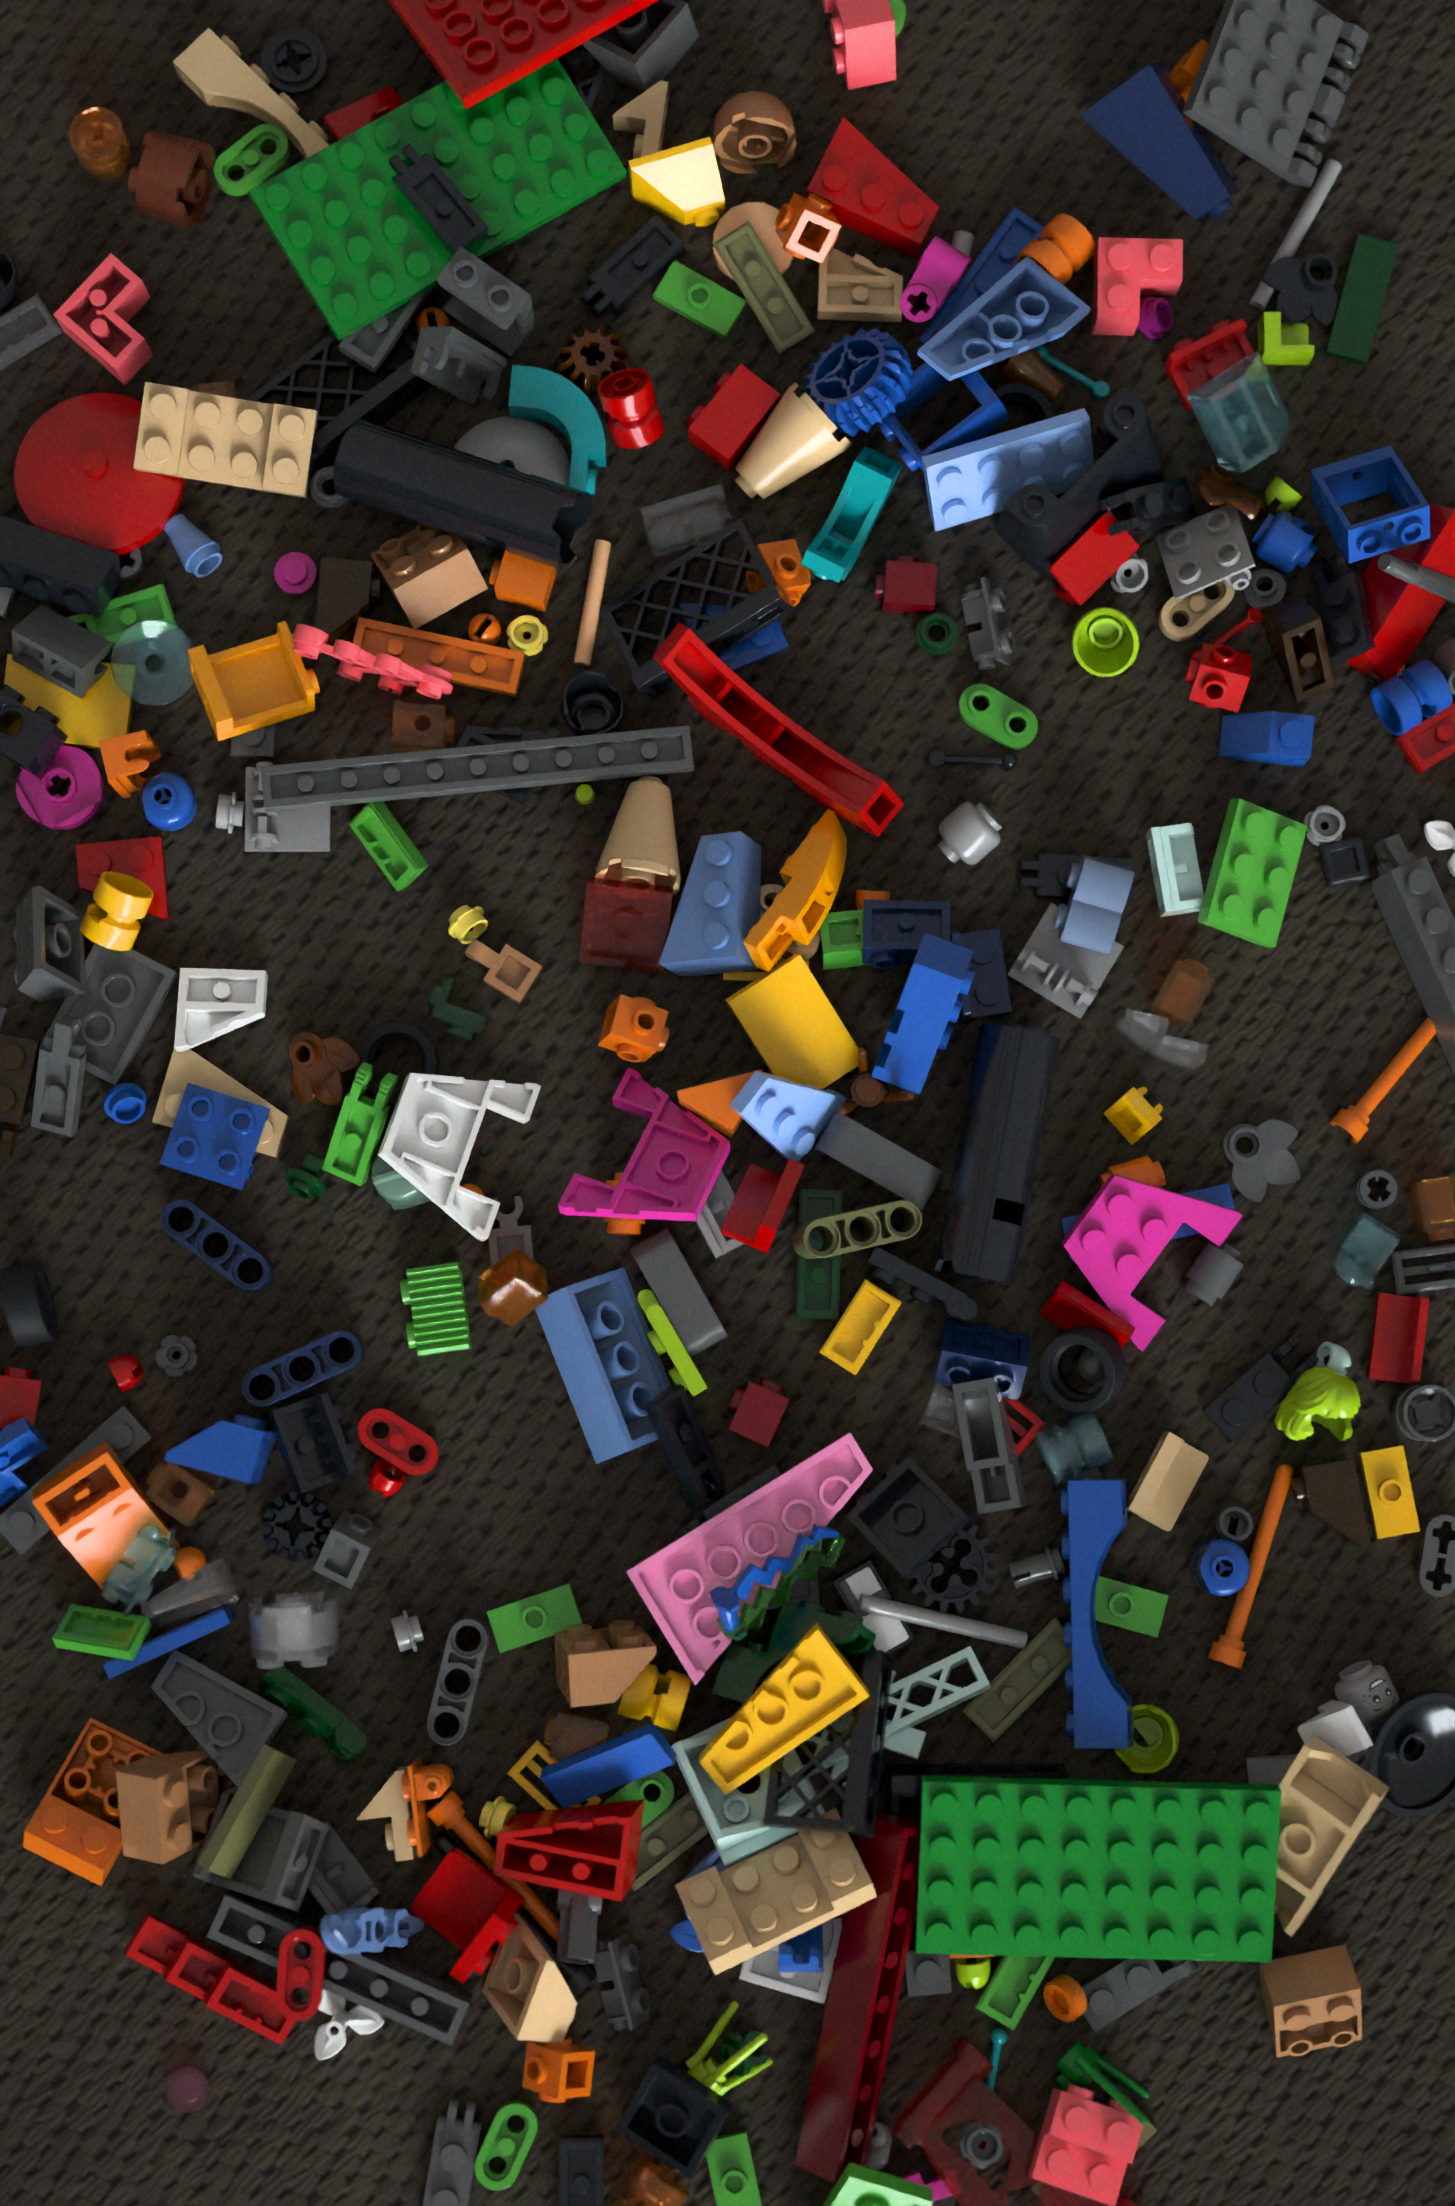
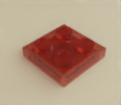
[579,877,674,973]

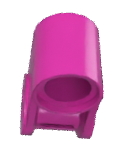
[900,236,972,322]

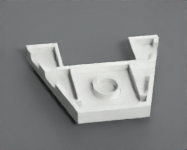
[378,1073,541,1241]

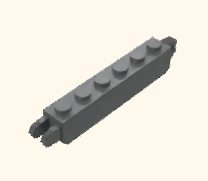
[1372,833,1455,1076]

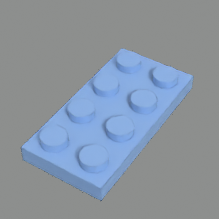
[921,408,1094,531]

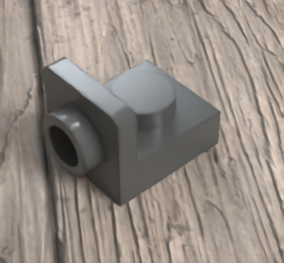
[313,1511,382,1589]

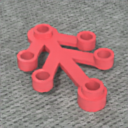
[291,624,453,699]

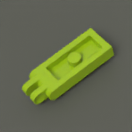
[637,1289,708,1397]

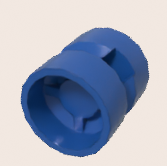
[1370,659,1453,736]

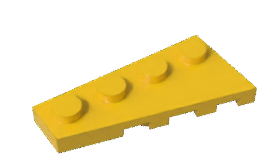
[699,1622,870,1795]

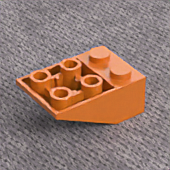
[32,1440,180,1595]
[23,1717,163,1886]

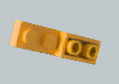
[743,809,847,973]

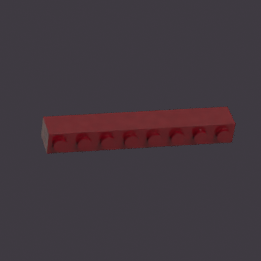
[795,1813,920,2184]

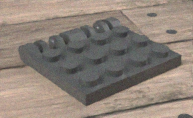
[1182,0,1369,189]

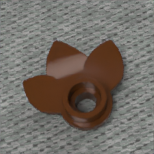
[1195,465,1267,520]
[289,1031,362,1106]

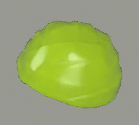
[1071,606,1140,677]

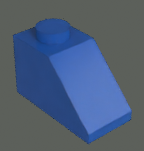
[1218,711,1315,767]

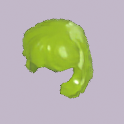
[1275,1366,1361,1442]

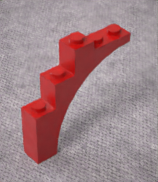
[652,623,904,837]

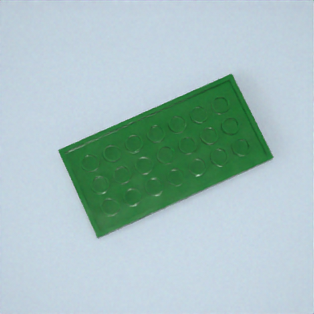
[249,58,627,341]
[915,1775,1281,1962]

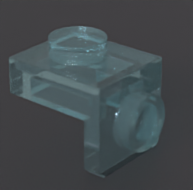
[1333,1213,1401,1289]

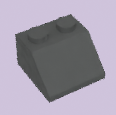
[582,0,699,94]
[13,886,85,1002]

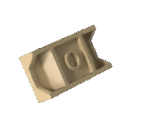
[133,382,318,498]
[1275,1735,1389,1937]
[675,1808,877,1975]

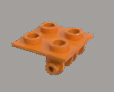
[401,1757,454,1857]

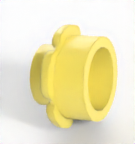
[506,615,548,656]
[448,905,488,944]
[479,1796,516,1839]

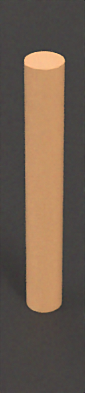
[574,539,611,667]

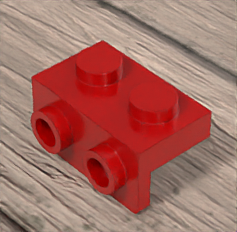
[1163,318,1263,412]

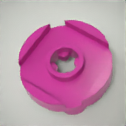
[16,745,104,830]

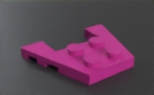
[558,1067,731,1221]
[1061,1173,1243,1352]

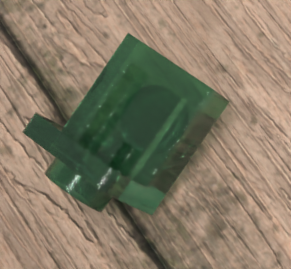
[428,976,489,1041]

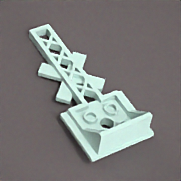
[671,1646,991,1867]

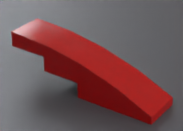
[124,1912,300,2045]

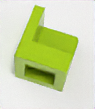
[1258,312,1314,365]

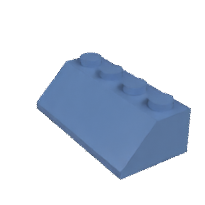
[532,1267,671,1464]

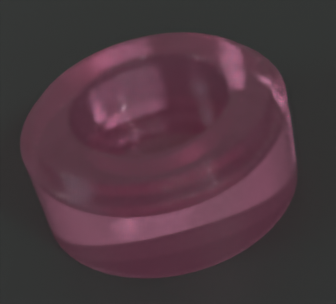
[165,2064,212,2112]

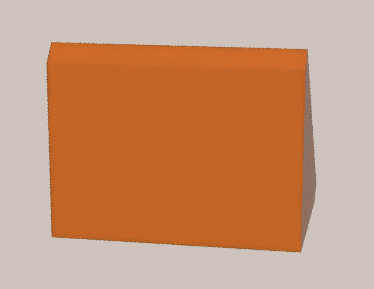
[677,1069,762,1138]

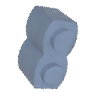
[1053,855,1135,955]

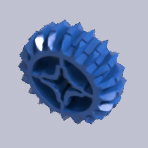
[801,328,914,437]

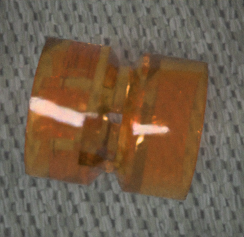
[69,107,133,180]
[612,2159,690,2206]

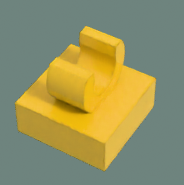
[1103,1086,1163,1145]

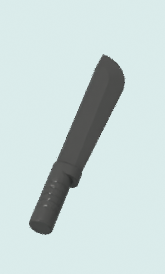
[1377,554,1455,604]

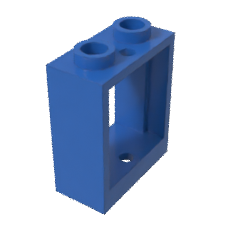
[876,362,1010,473]
[1310,445,1430,564]

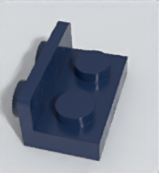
[862,900,950,969]
[950,928,1012,1020]
[934,1319,1030,1400]

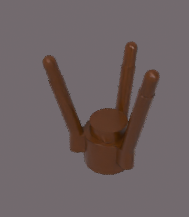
[839,1047,915,1114]

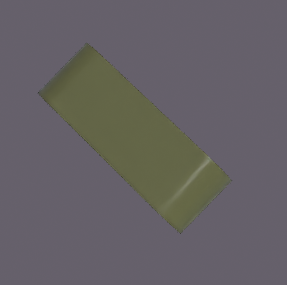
[792,1200,922,1259]

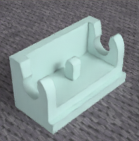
[1146,823,1204,917]

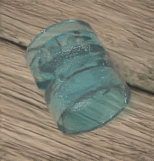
[1034,1411,1113,1486]

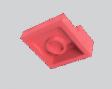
[1027,2084,1143,2206]

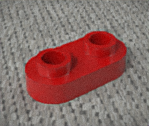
[358,1408,439,1475]
[276,1926,326,2021]

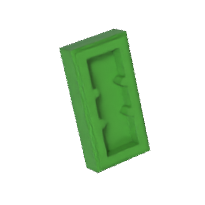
[653,260,746,340]
[349,801,429,892]
[1095,1576,1169,1638]
[487,1583,583,1653]
[52,1604,152,1661]
[974,1956,1055,2031]
[706,2130,762,2206]

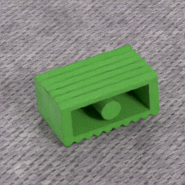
[400,1262,472,1356]

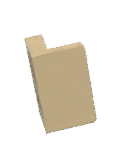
[1127,1431,1209,1531]

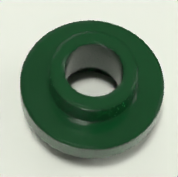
[915,612,958,655]

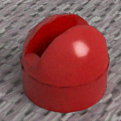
[107,1354,143,1392]
[368,1458,406,1497]

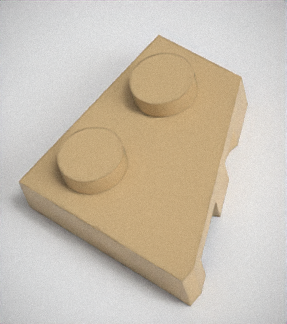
[817,247,903,322]

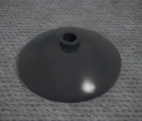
[1365,1690,1455,1818]

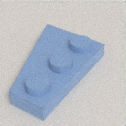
[729,1070,847,1162]

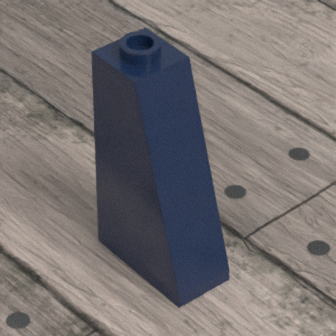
[1081,62,1240,220]

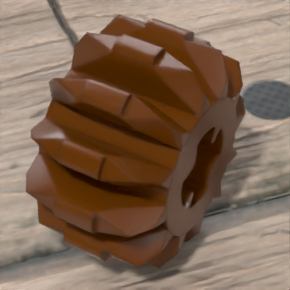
[558,324,629,397]

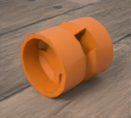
[1016,213,1096,286]

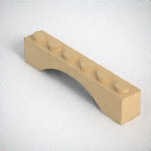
[173,28,330,159]

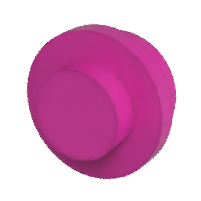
[274,552,317,595]

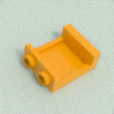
[187,621,320,742]

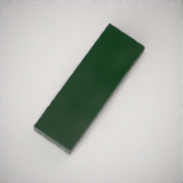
[1325,233,1399,366]
[795,1189,843,1320]

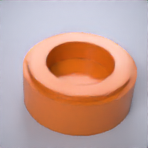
[1043,1974,1087,2022]

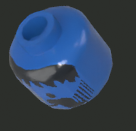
[1252,510,1318,574]
[138,772,198,831]
[1189,1538,1250,1596]

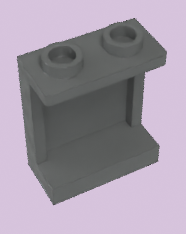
[437,246,536,360]
[193,1791,329,1912]

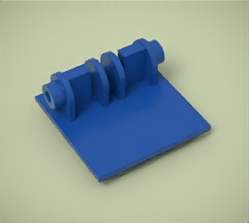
[160,1083,270,1190]

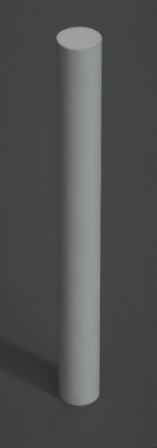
[1249,159,1342,310]
[857,1593,1028,1649]

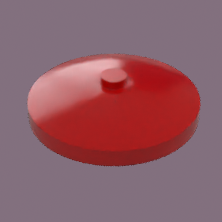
[14,393,186,555]

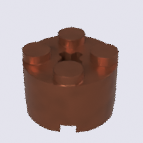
[128,130,216,228]

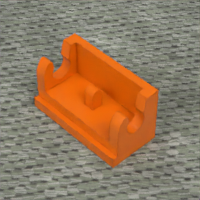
[98,730,162,798]

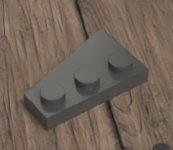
[151,1649,288,1788]

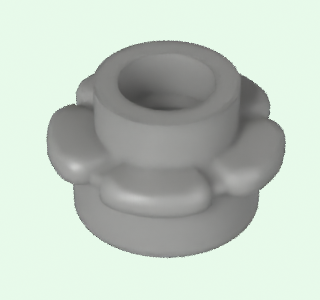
[1110,553,1148,593]
[216,792,245,834]
[1303,805,1346,846]
[391,1610,424,1652]

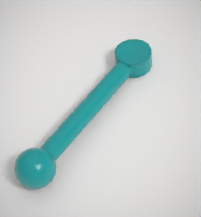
[1032,345,1110,399]
[976,2027,1007,2122]

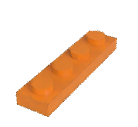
[353,617,526,697]

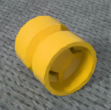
[79,871,154,951]
[617,1663,692,1732]

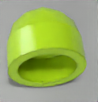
[1264,476,1302,513]
[954,1957,991,1989]

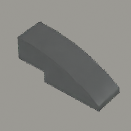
[952,1377,1028,1514]

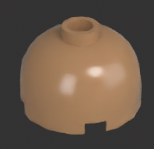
[712,91,797,174]

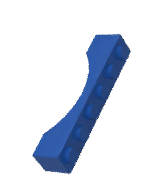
[1061,1479,1133,1749]

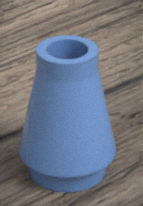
[164,514,223,577]

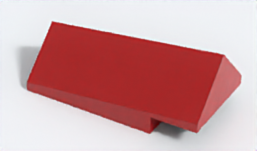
[1324,503,1455,684]

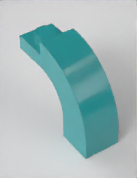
[508,365,607,495]
[801,446,903,583]

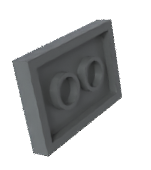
[39,943,178,1086]

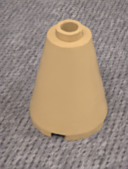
[735,382,852,499]
[595,776,681,900]

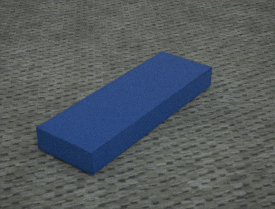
[103,1605,235,1679]
[540,1723,676,1809]

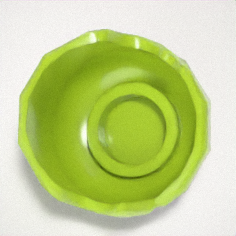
[1114,1704,1180,1774]

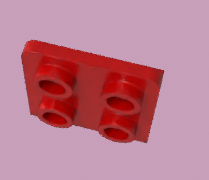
[411,1848,525,1984]

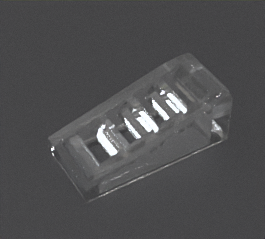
[141,1558,239,1627]

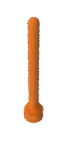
[1330,1017,1436,1144]
[1208,1464,1293,1669]
[426,1789,560,1944]

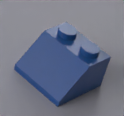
[164,1414,274,1484]

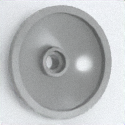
[453,417,570,486]

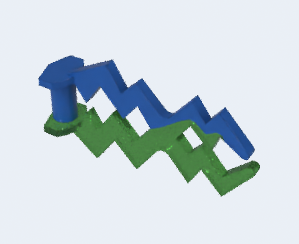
[709,1524,845,1641]

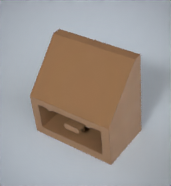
[370,523,488,630]
[554,1620,656,1707]
[116,1749,220,1864]
[1259,1944,1362,2058]

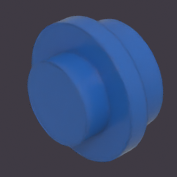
[103,1083,147,1124]

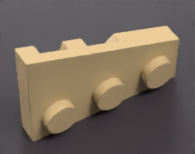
[152,1048,289,1158]

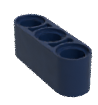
[161,1199,274,1292]
[242,1331,365,1407]

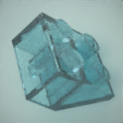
[1186,352,1293,473]

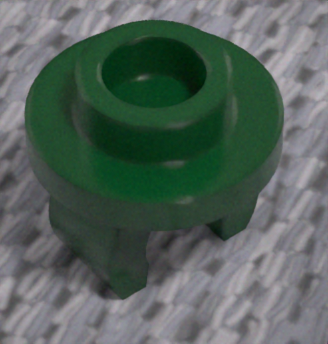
[284,1152,326,1200]
[720,2030,768,2077]

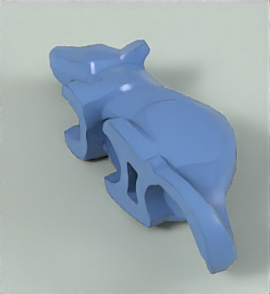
[320,1907,425,1955]

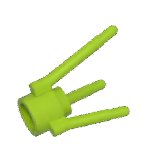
[685,2001,773,2096]

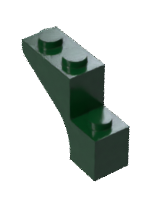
[712,1601,876,1708]

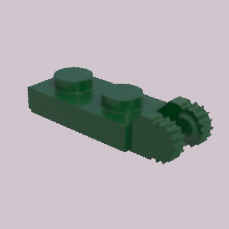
[258,1663,368,1764]

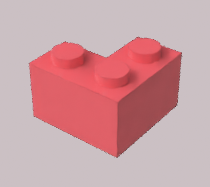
[822,0,897,90]
[1092,237,1183,336]
[53,253,153,385]

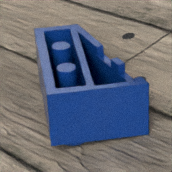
[871,933,976,1094]

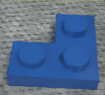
[0,1417,49,1508]

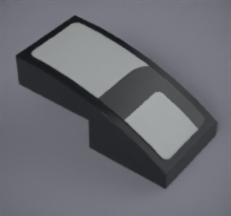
[831,1557,915,1655]

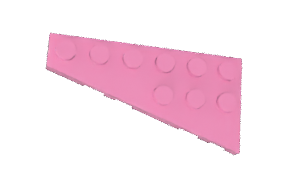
[626,1432,873,1686]

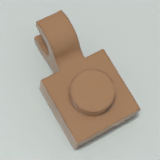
[464,938,542,1004]

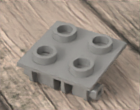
[1156,504,1255,601]
[245,762,331,852]
[1007,903,1124,1019]

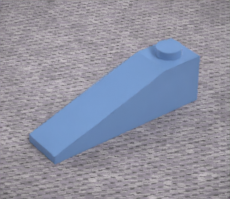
[917,256,1091,381]

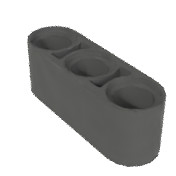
[814,1112,943,1211]
[629,1227,728,1358]
[427,1617,490,1745]

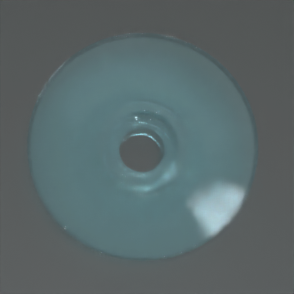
[111,620,194,706]

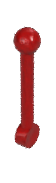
[1190,607,1263,658]

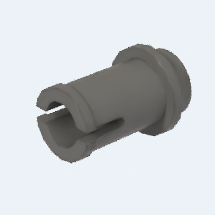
[1008,1546,1066,1589]

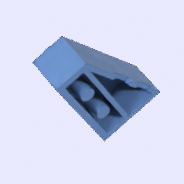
[659,831,762,976]

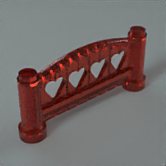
[890,2036,1138,2206]

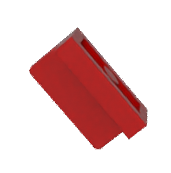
[1048,510,1140,606]
[721,1158,805,1253]
[1367,1292,1429,1384]

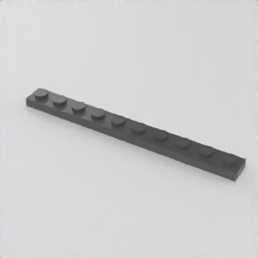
[260,725,694,812]

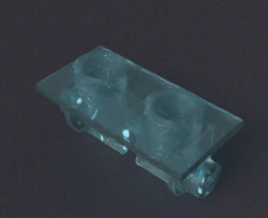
[101,1523,177,1617]

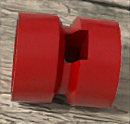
[597,368,665,449]

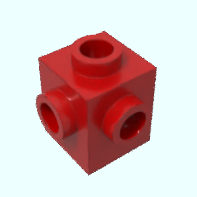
[1184,643,1253,713]

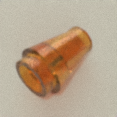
[1001,348,1065,403]

